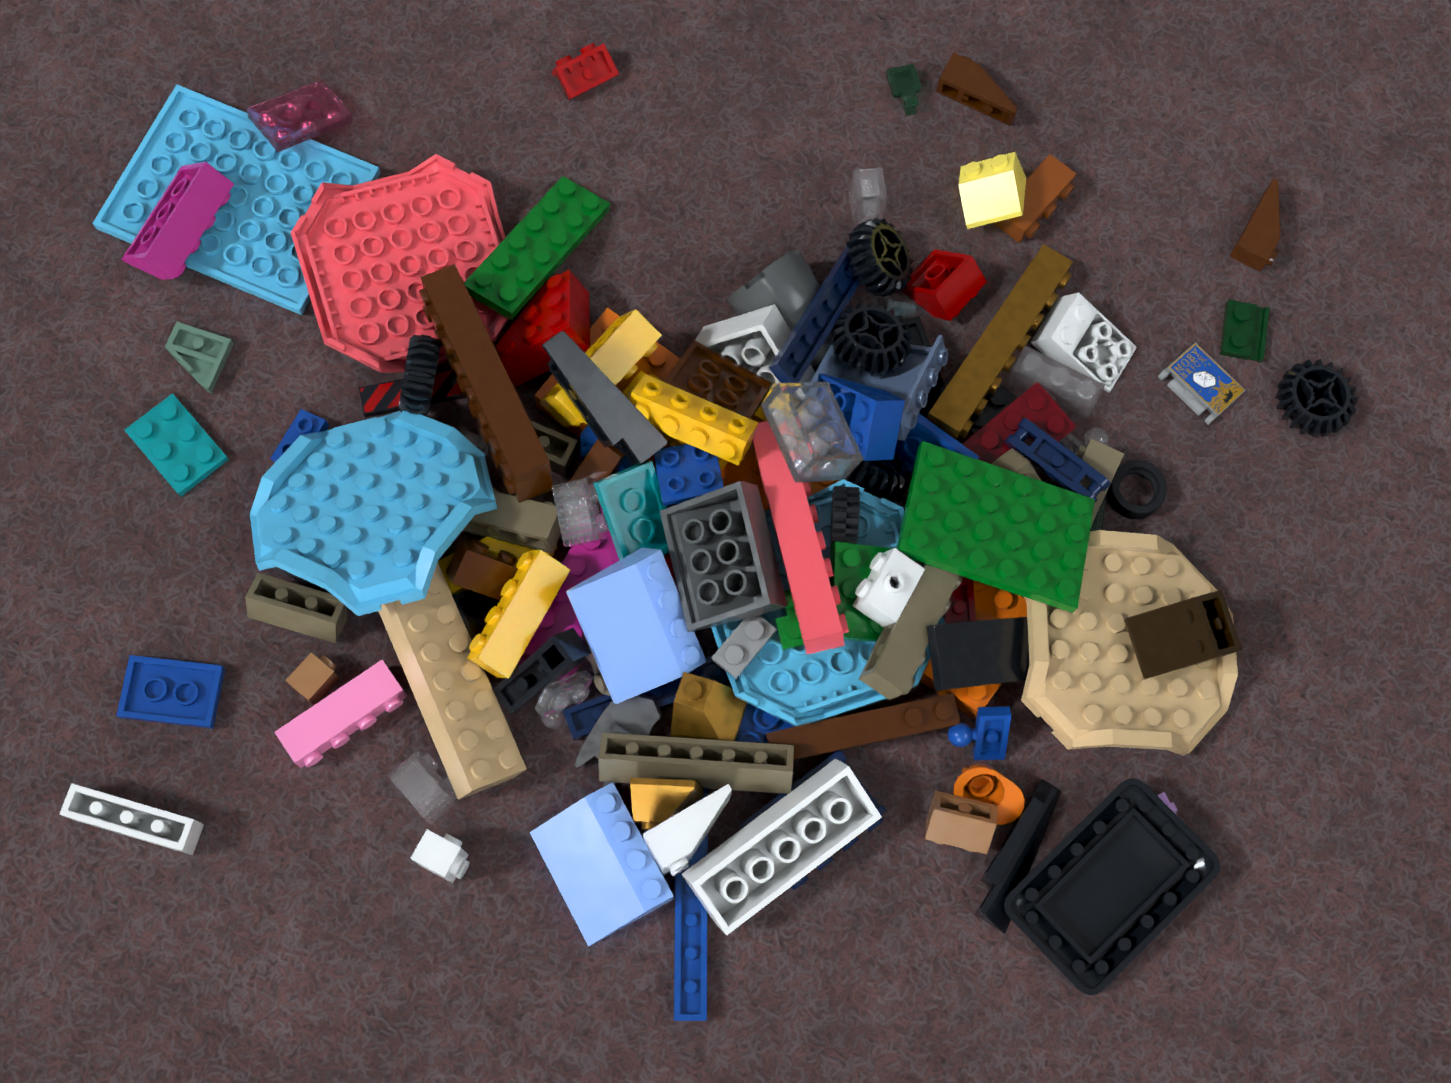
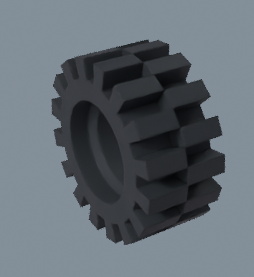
[831,486,860,544]

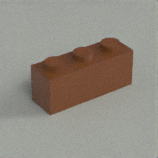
[993,154,1077,244]

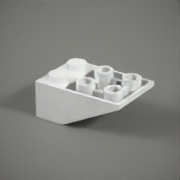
[1030,292,1137,393]

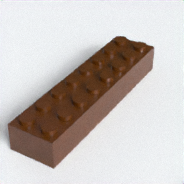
[419,264,553,503]

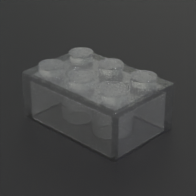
[761,382,864,483]

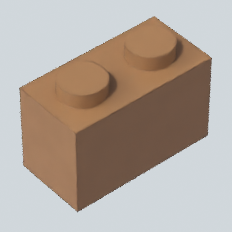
[925,790,997,854]

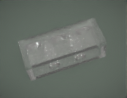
[1007,346,1105,421]

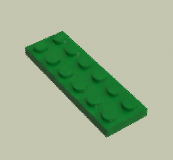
[464,176,610,320]

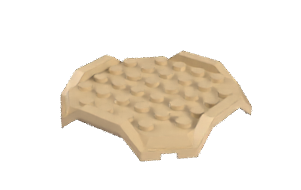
[1021,530,1238,756]

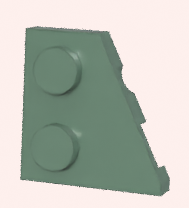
[165,321,234,394]

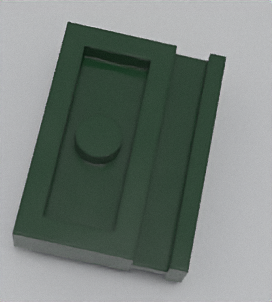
[1219,299,1270,363]

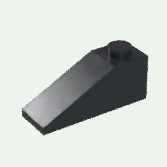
[492,628,591,715]

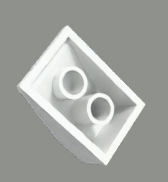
[643,784,732,876]

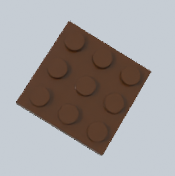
[664,340,772,419]

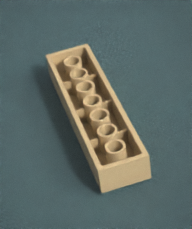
[379,562,527,800]

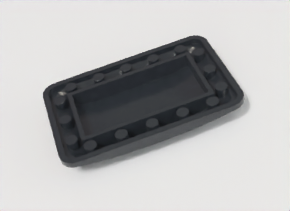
[1004,778,1220,995]

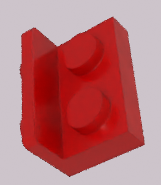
[551,43,619,100]

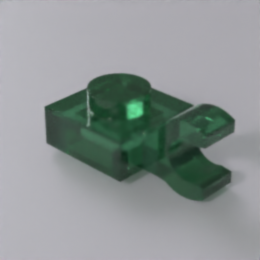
[886,64,921,116]

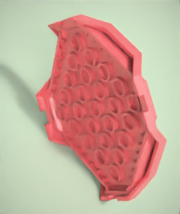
[290,154,508,373]

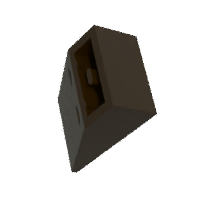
[1124,590,1243,679]

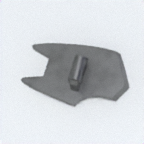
[575,694,662,787]

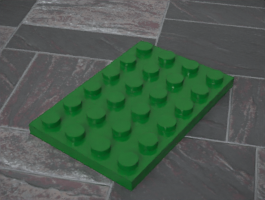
[897,441,1095,613]

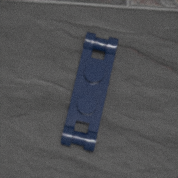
[1004,418,1111,504]

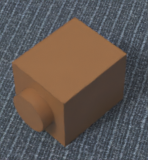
[285,652,339,705]

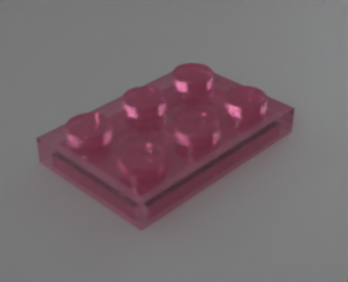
[247,80,353,152]

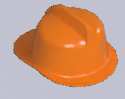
[953,763,1025,825]

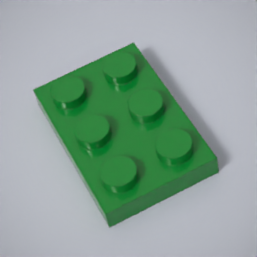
[829,541,893,643]

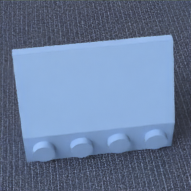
[566,548,707,704]
[530,782,674,947]

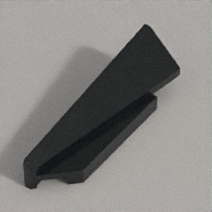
[975,779,1061,934]

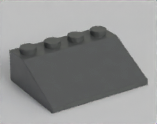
[660,481,788,632]

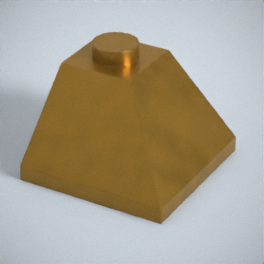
[670,672,748,741]
[630,778,704,831]

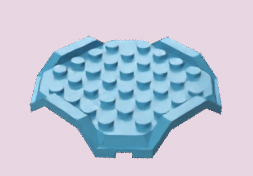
[250,411,498,616]
[711,479,946,727]

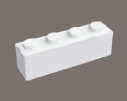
[59,783,204,855]

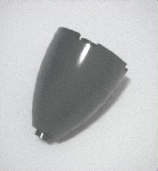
[726,249,832,368]

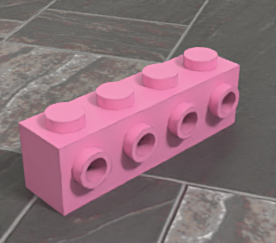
[274,660,407,768]

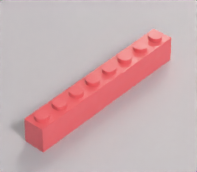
[752,417,849,655]

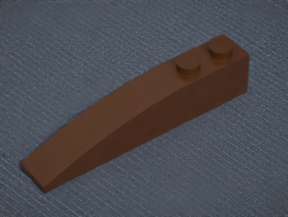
[765,693,960,760]

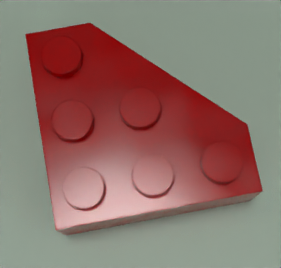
[496,269,590,387]

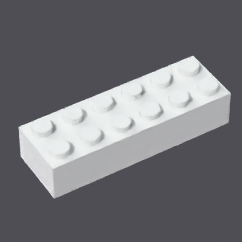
[682,759,881,935]

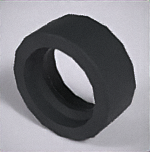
[1107,460,1167,519]

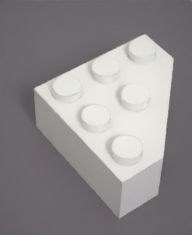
[695,304,815,398]

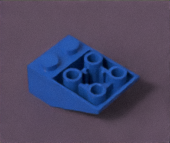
[808,373,905,461]

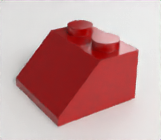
[902,249,987,321]

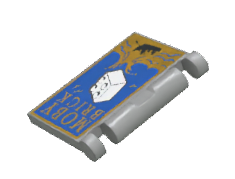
[1158,342,1246,425]

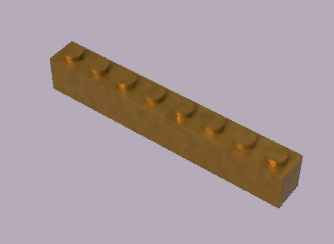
[926,244,1073,440]

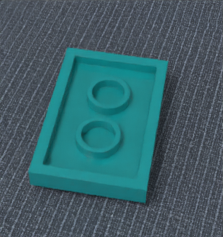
[124,393,229,497]
[593,460,669,560]

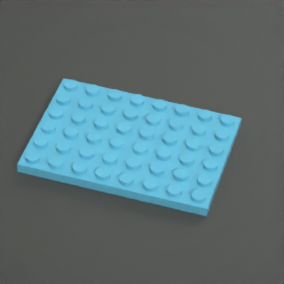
[92,84,381,315]

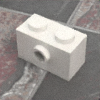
[852,548,925,627]
[410,829,470,883]

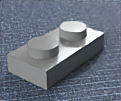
[711,615,777,679]

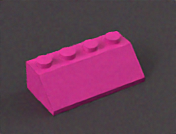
[121,162,234,280]

